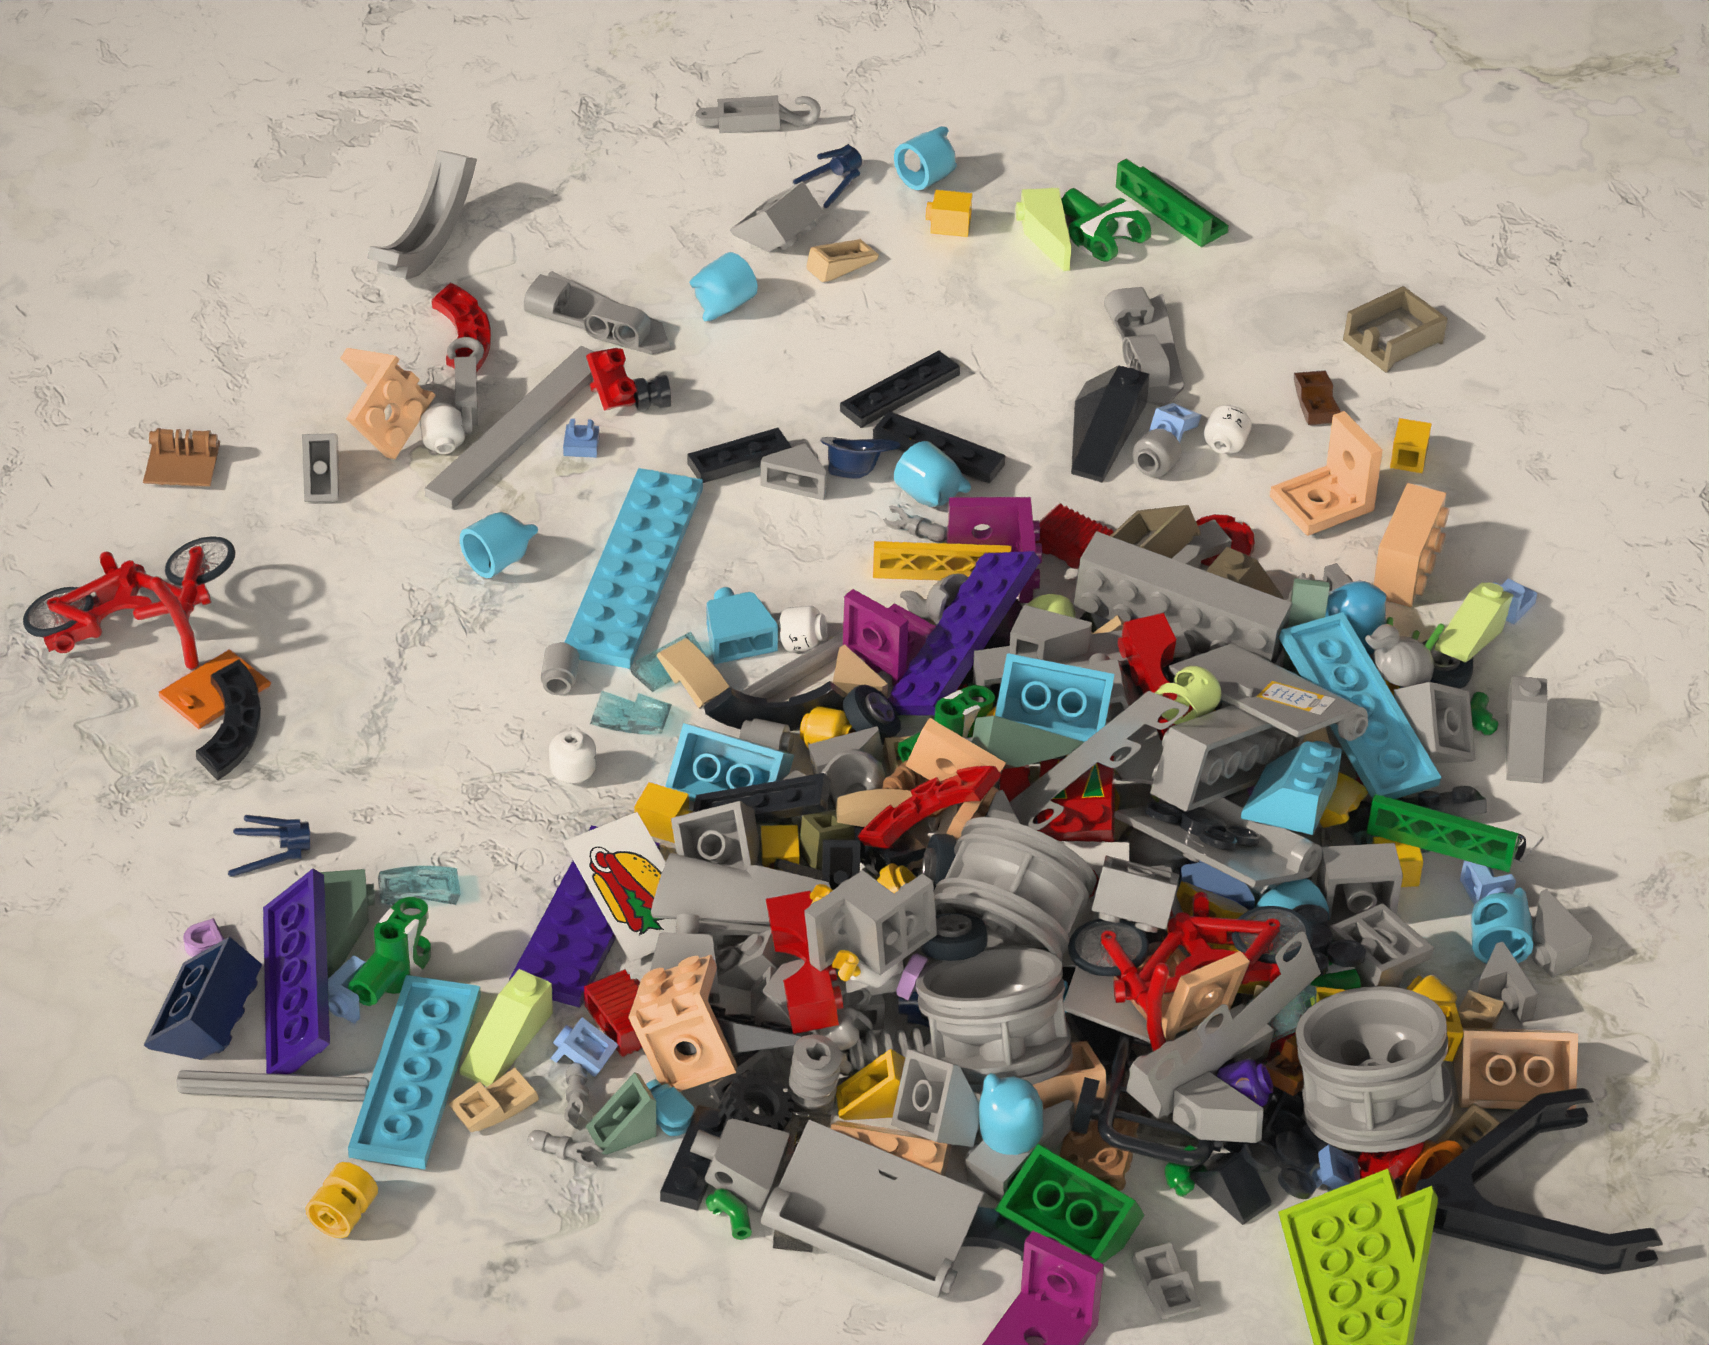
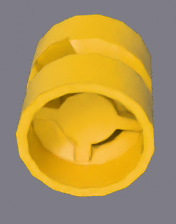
[305,1162,378,1238]

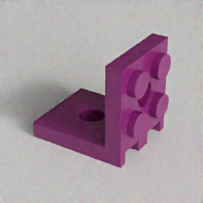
[947,497,1042,603]
[843,589,936,686]
[982,1231,1104,1345]

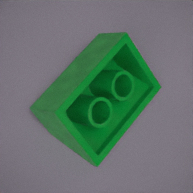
[995,1144,1145,1264]

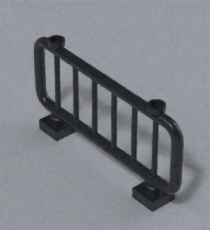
[1071,993,1247,1167]

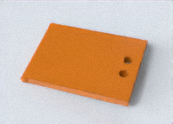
[159,649,271,729]

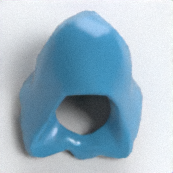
[1325,580,1387,655]

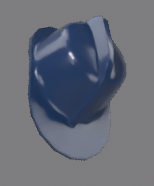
[820,437,901,479]

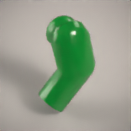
[1470,692,1499,736]
[1164,1145,1196,1197]
[706,1188,752,1240]

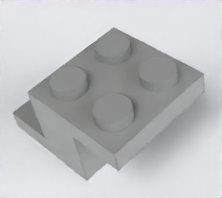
[805,870,937,975]
[1330,903,1434,988]

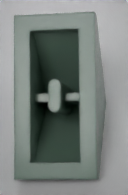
[585,1072,657,1155]

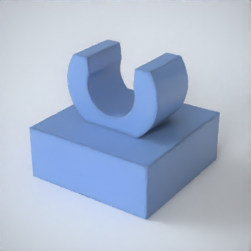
[563,419,600,458]
[1311,1144,1360,1192]

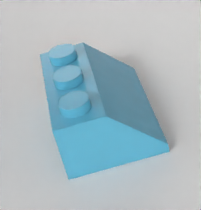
[995,653,1115,742]
[665,723,795,823]
[1241,741,1342,835]

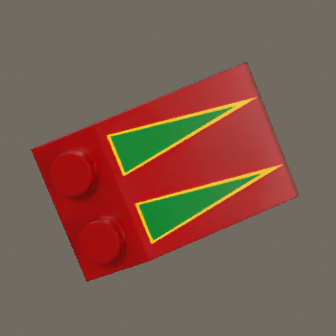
[1037,756,1115,842]

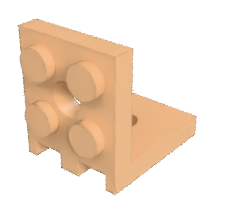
[340,348,436,459]
[1270,411,1383,536]
[906,718,1006,842]
[1113,948,1250,1042]
[629,955,738,1092]

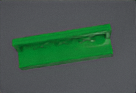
[1116,158,1229,247]
[1367,794,1520,873]

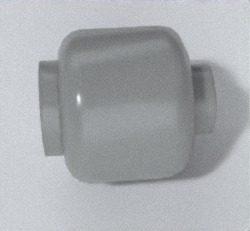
[1132,429,1182,477]

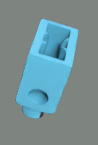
[706,587,778,665]

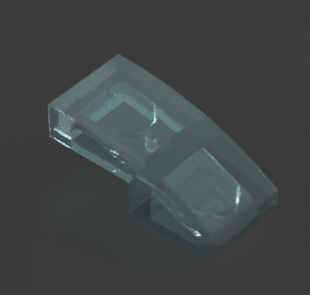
[590,691,672,734]
[378,866,461,909]

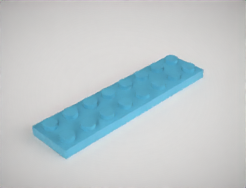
[564,468,703,669]

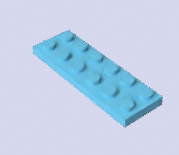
[1279,612,1442,799]
[348,975,481,1169]

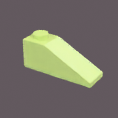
[1015,188,1071,271]
[1434,582,1513,662]
[459,969,553,1087]

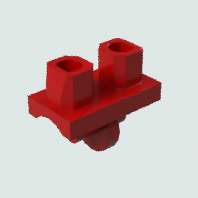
[586,348,637,411]

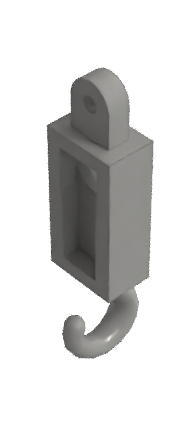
[695,95,821,133]
[447,337,484,434]

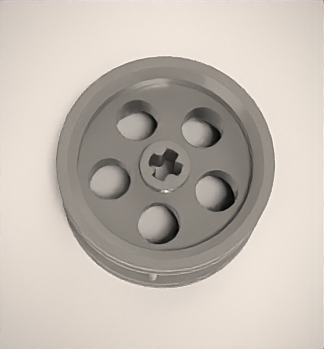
[934,817,1097,961]
[916,946,1073,1092]
[1296,986,1454,1152]

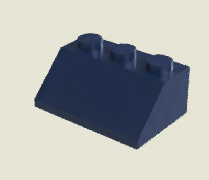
[144,937,263,1060]

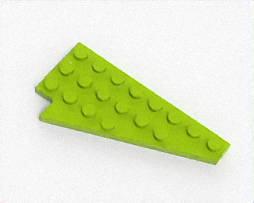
[1278,1169,1438,1345]

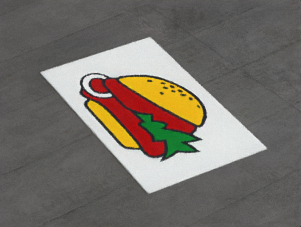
[563,812,676,962]

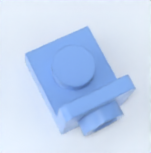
[1149,403,1201,443]
[1493,578,1537,624]
[1460,860,1516,906]
[328,955,365,1024]
[550,1017,618,1077]

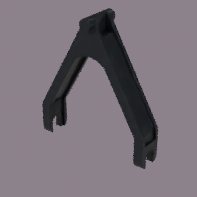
[1415,1088,1663,1274]

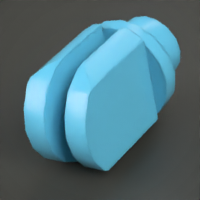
[646,1079,694,1136]

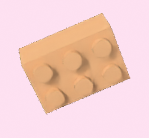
[1373,483,1450,607]

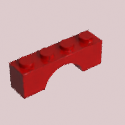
[1118,613,1193,741]
[765,890,844,1034]

